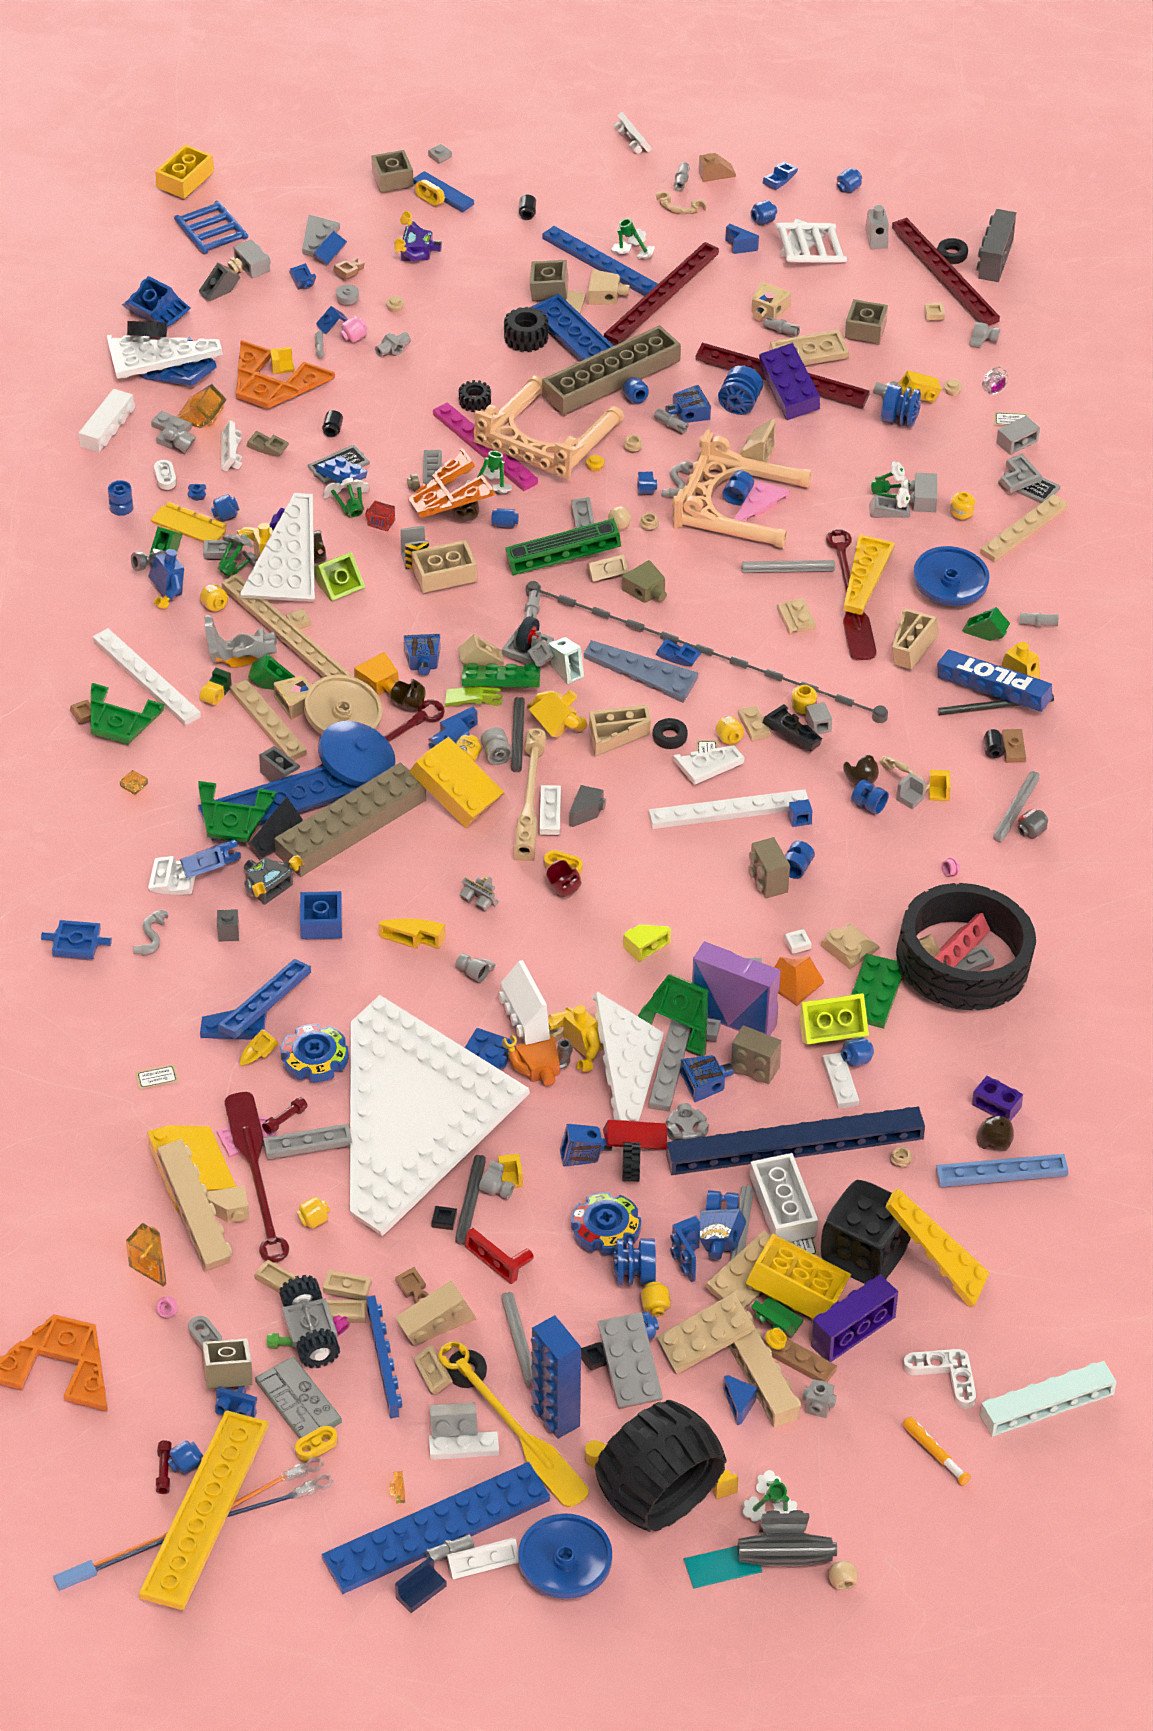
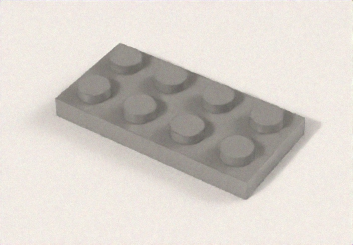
[597,1312,663,1409]

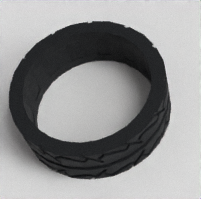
[896,883,1036,1011]

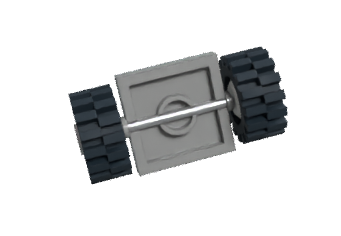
[279,1275,340,1368]

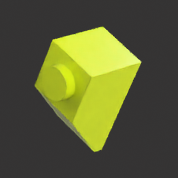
[623,924,671,962]

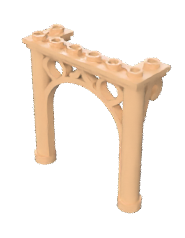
[474,375,624,480]
[672,430,812,549]

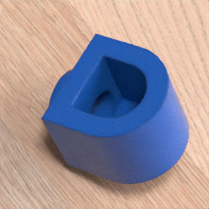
[637,471,657,494]

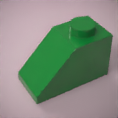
[150,526,183,564]
[962,607,1010,641]
[248,654,295,690]

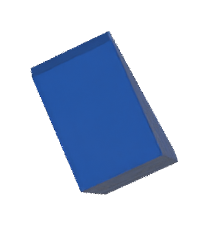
[723,1375,757,1425]

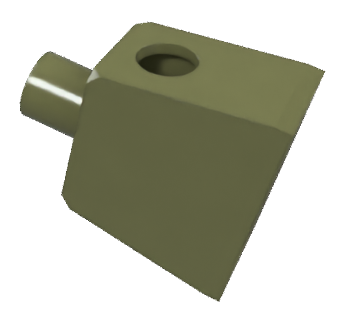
[622,560,667,603]

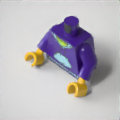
[394,211,442,262]

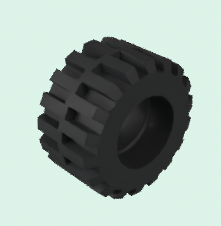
[504,307,548,352]

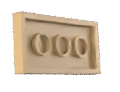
[770,330,849,366]
[705,1230,771,1309]
[657,1292,755,1375]

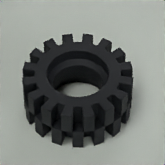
[458,380,491,412]
[622,1142,641,1182]

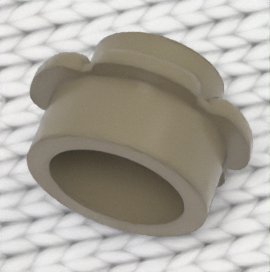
[407,474,420,492]

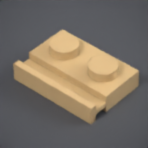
[777,598,816,635]

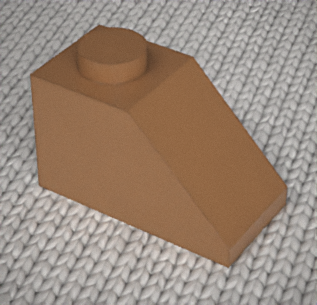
[699,153,736,182]

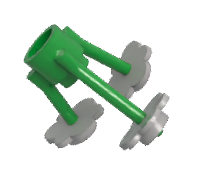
[218,534,257,577]

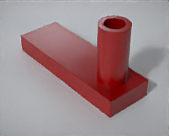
[465,1228,534,1284]

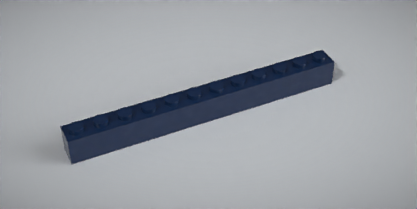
[666,1106,925,1176]

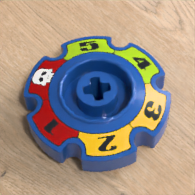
[281,1024,349,1083]
[571,1192,641,1255]

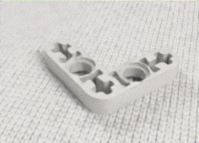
[903,1349,976,1409]

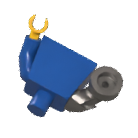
[131,549,184,609]

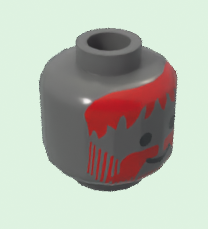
[1018,809,1048,838]

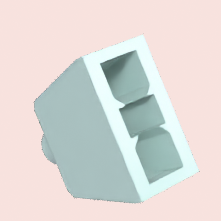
[548,637,584,684]

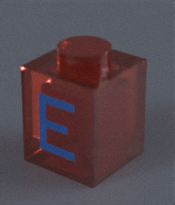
[365,500,396,532]

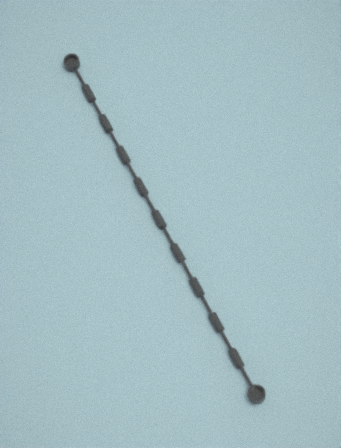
[526,581,888,723]

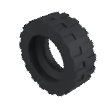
[127,321,167,337]

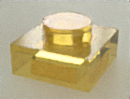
[120,770,148,795]
[389,1471,405,1504]

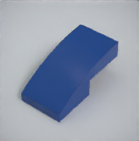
[763,162,798,190]
[313,231,347,266]
[656,638,701,667]

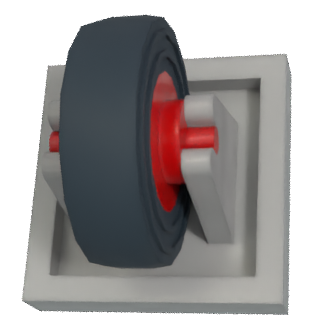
[502,616,554,666]

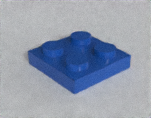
[316,457,368,484]

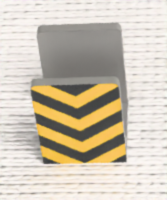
[400,526,429,569]

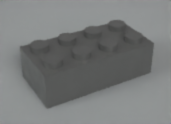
[976,209,1017,282]

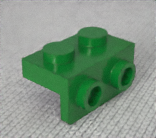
[751,1297,804,1338]

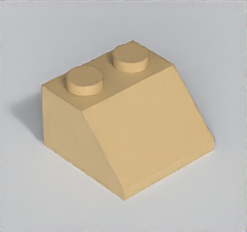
[740,419,776,462]

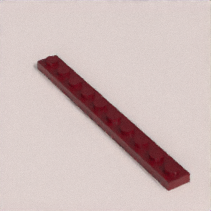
[892,217,1000,326]
[604,242,719,345]
[695,342,870,408]

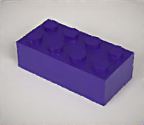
[759,342,820,420]
[811,1274,898,1362]

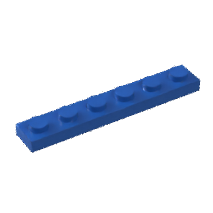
[218,959,311,1039]
[366,1295,403,1419]

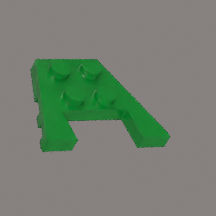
[90,683,165,745]
[198,781,276,843]
[638,974,708,1056]

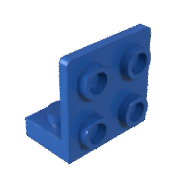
[670,1216,700,1282]

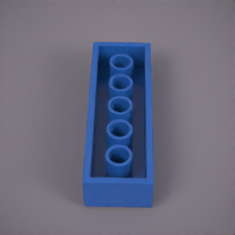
[531,1315,581,1439]

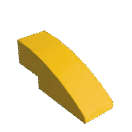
[379,918,446,949]

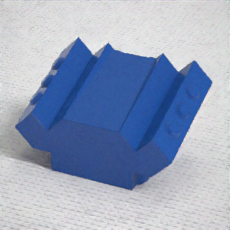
[121,276,191,327]

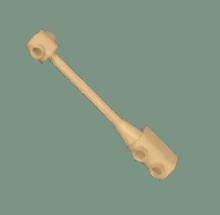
[514,728,546,861]

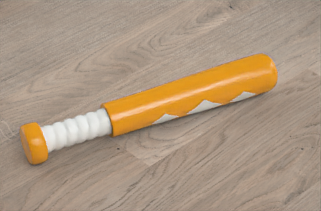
[903,1417,971,1485]

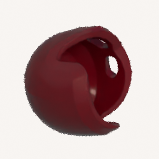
[546,860,582,897]

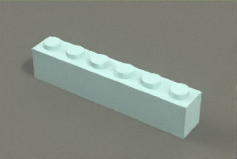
[980,1361,1116,1437]

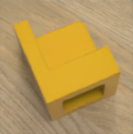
[270,347,294,374]
[929,770,951,801]
[498,1153,523,1188]
[711,1469,738,1500]

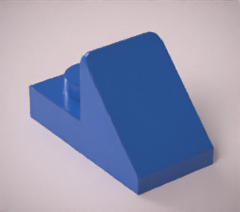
[725,223,759,254]

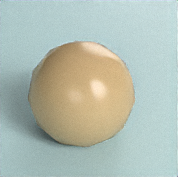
[608,506,631,530]
[829,1560,858,1590]

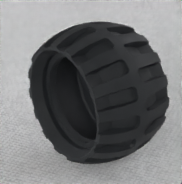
[595,1400,727,1532]

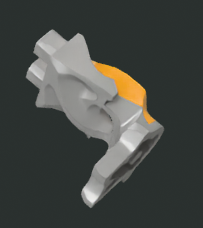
[204,615,277,667]

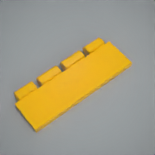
[151,502,227,543]

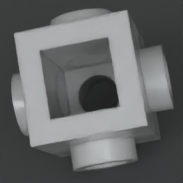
[802,1379,837,1418]

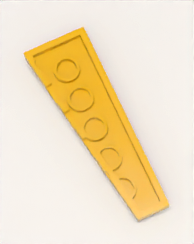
[844,534,895,615]
[886,1188,990,1307]

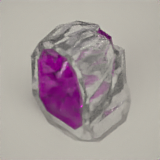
[982,366,1009,395]

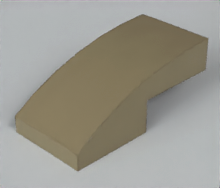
[246,430,289,456]

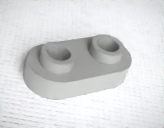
[188,1316,222,1350]

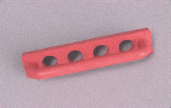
[934,913,990,967]

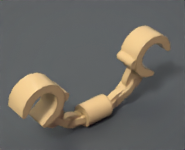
[656,191,706,214]
[879,756,930,792]

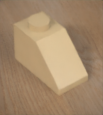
[458,634,504,666]
[206,1186,250,1223]

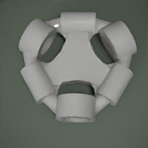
[666,1103,709,1140]

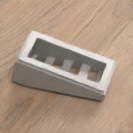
[423,450,442,485]
[869,495,910,518]

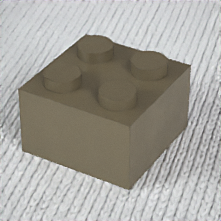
[371,150,414,192]
[530,260,569,301]
[845,299,888,344]
[748,837,790,899]
[731,1025,782,1084]
[202,1338,252,1389]

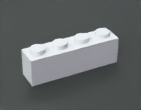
[79,389,135,453]

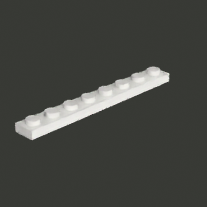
[93,628,201,726]
[649,789,808,829]

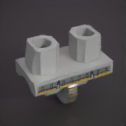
[460,876,499,912]

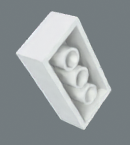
[750,1153,818,1242]

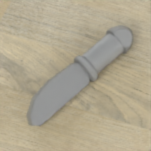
[315,330,325,358]

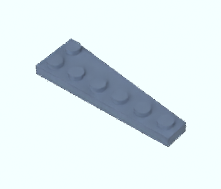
[584,640,698,703]

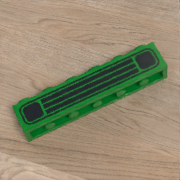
[505,518,621,575]

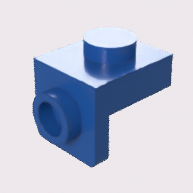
[289,263,316,290]

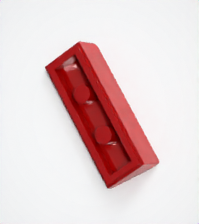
[602,1120,667,1150]

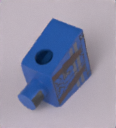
[665,385,711,423]
[404,634,441,675]
[680,1055,734,1103]
[560,1124,612,1167]

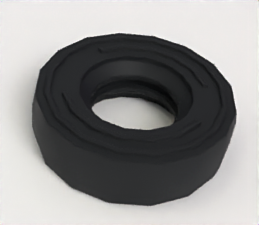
[937,238,968,264]
[652,718,688,749]
[446,1350,487,1388]

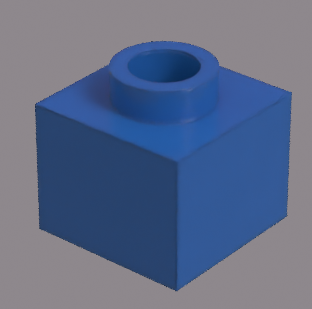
[788,799,813,827]

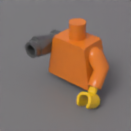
[502,1035,573,1086]

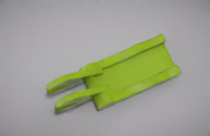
[445,686,503,707]

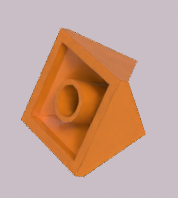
[774,956,824,1006]

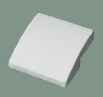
[148,856,196,895]

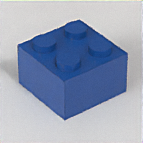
[300,891,342,939]

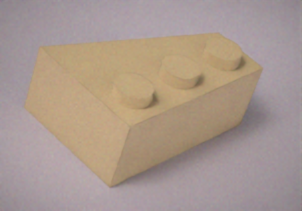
[893,608,939,670]
[589,704,651,757]
[395,1280,477,1346]

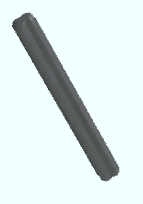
[511,697,525,772]
[455,1154,486,1245]

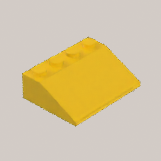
[409,737,505,828]
[147,1125,236,1211]
[746,1234,851,1320]

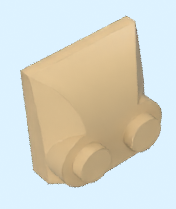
[821,923,880,969]

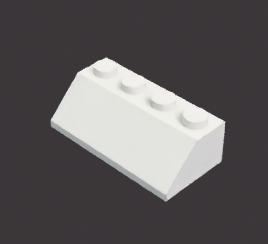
[498,960,550,1045]

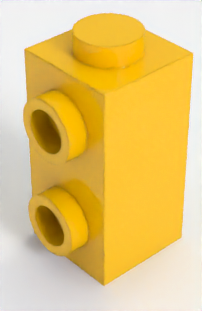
[898,370,942,403]

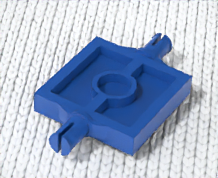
[41,920,112,959]

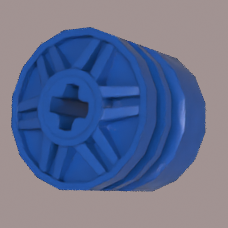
[718,366,763,415]
[881,384,921,427]
[614,1238,656,1285]

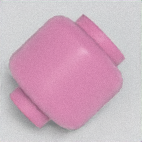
[340,316,368,343]

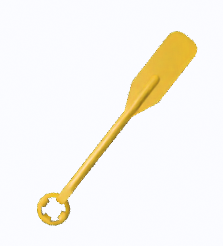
[438,1341,589,1507]

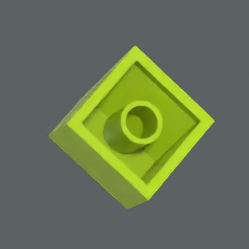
[314,552,365,601]

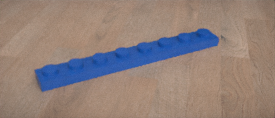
[542,226,658,296]

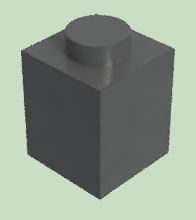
[217,909,239,942]

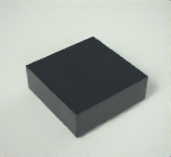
[431,1206,457,1230]

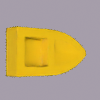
[240,1029,279,1066]

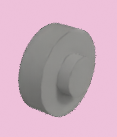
[336,284,359,305]

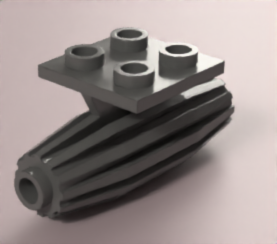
[738,1510,837,1566]

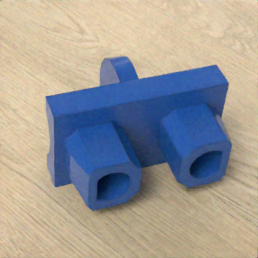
[215,1386,257,1418]

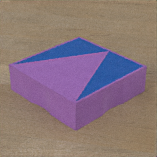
[692,941,781,1035]

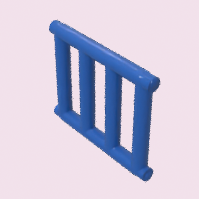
[174,200,249,254]

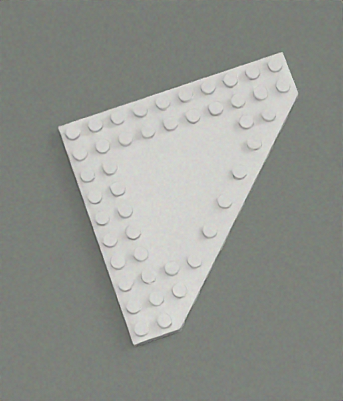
[350,995,530,1236]

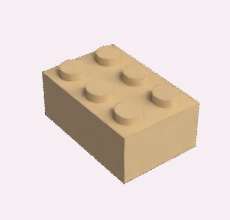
[412,540,477,593]

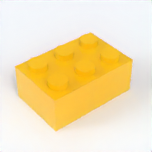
[155,144,214,199]

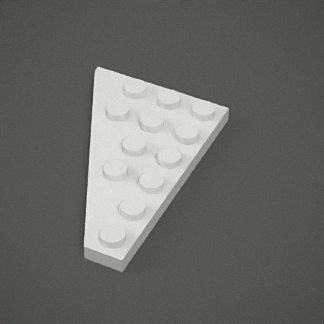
[107,335,223,379]
[240,493,315,602]
[592,992,664,1121]

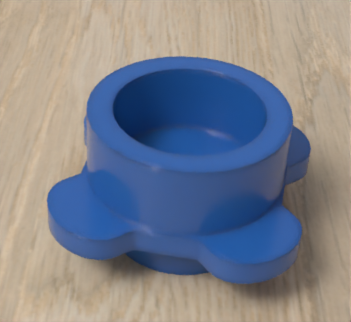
[188,484,206,501]

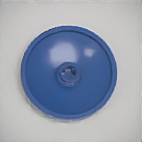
[913,546,990,606]
[318,721,395,787]
[518,1513,612,1599]

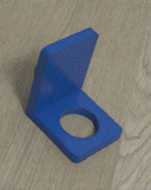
[316,306,348,334]

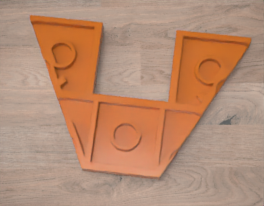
[236,340,335,409]
[408,447,496,518]
[0,1314,108,1411]

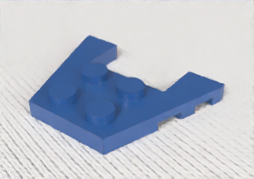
[141,337,217,386]

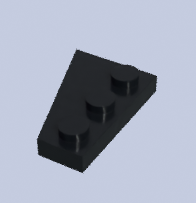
[762,704,822,751]
[249,797,304,860]

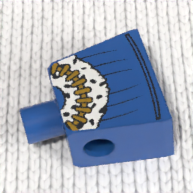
[700,1209,746,1260]

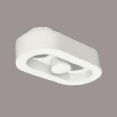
[154,460,176,490]

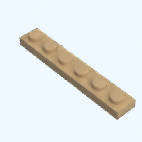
[980,494,1068,563]
[230,679,307,760]

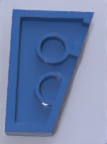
[200,1009,267,1040]

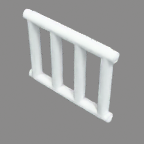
[775,223,847,263]

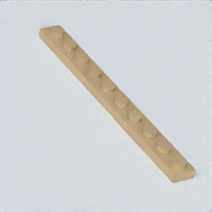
[221,574,353,677]

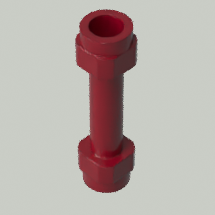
[262,1097,308,1134]
[156,1440,172,1494]

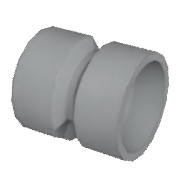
[481,727,512,765]

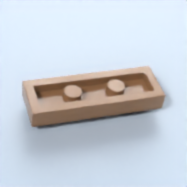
[770,1339,837,1382]

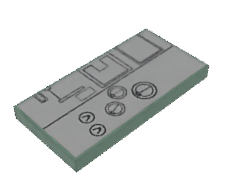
[255,1356,342,1439]

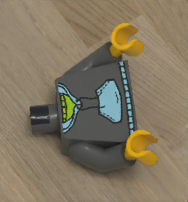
[244,855,304,905]

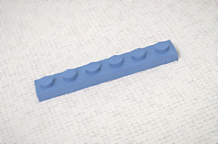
[936,1154,1069,1187]

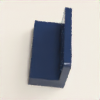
[395,1557,447,1613]

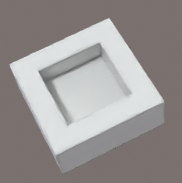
[784,929,812,954]

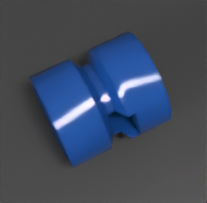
[723,470,754,505]
[108,480,134,516]
[851,779,889,815]
[785,841,815,879]
[706,1190,739,1210]

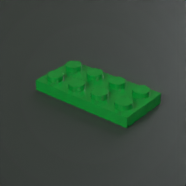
[462,663,540,687]
[851,953,903,1029]

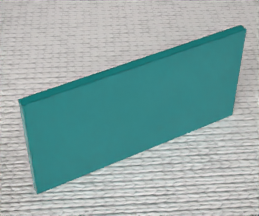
[683,1546,763,1589]

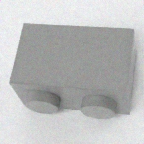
[233,239,271,279]
[996,416,1040,455]
[910,473,937,512]
[430,1402,478,1437]

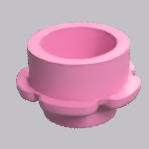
[942,857,960,877]
[156,1296,178,1318]

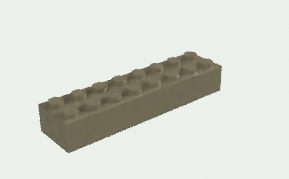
[542,325,681,415]
[274,762,426,877]

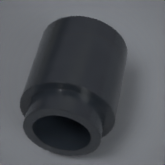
[519,194,536,220]
[322,410,343,437]
[983,729,1005,758]

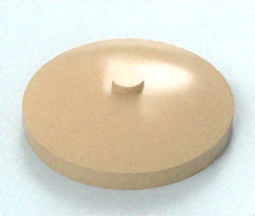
[304,675,382,735]

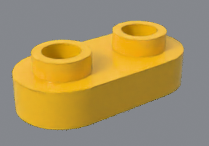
[415,180,445,206]
[544,850,583,874]
[295,1426,338,1461]

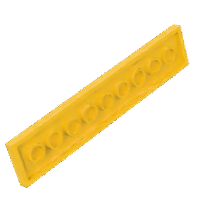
[139,1410,269,1611]

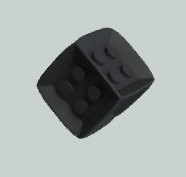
[821,1179,911,1284]

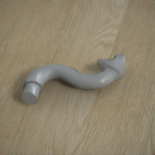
[662,461,693,498]
[133,910,168,955]

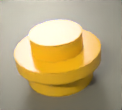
[586,455,604,472]
[765,1328,787,1350]

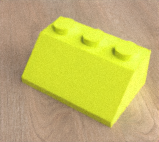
[800,993,869,1044]

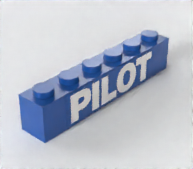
[937,649,1052,712]

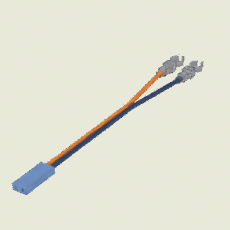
[53,1457,334,1591]

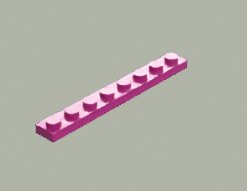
[433,402,538,491]

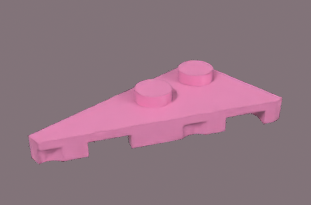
[734,481,790,522]

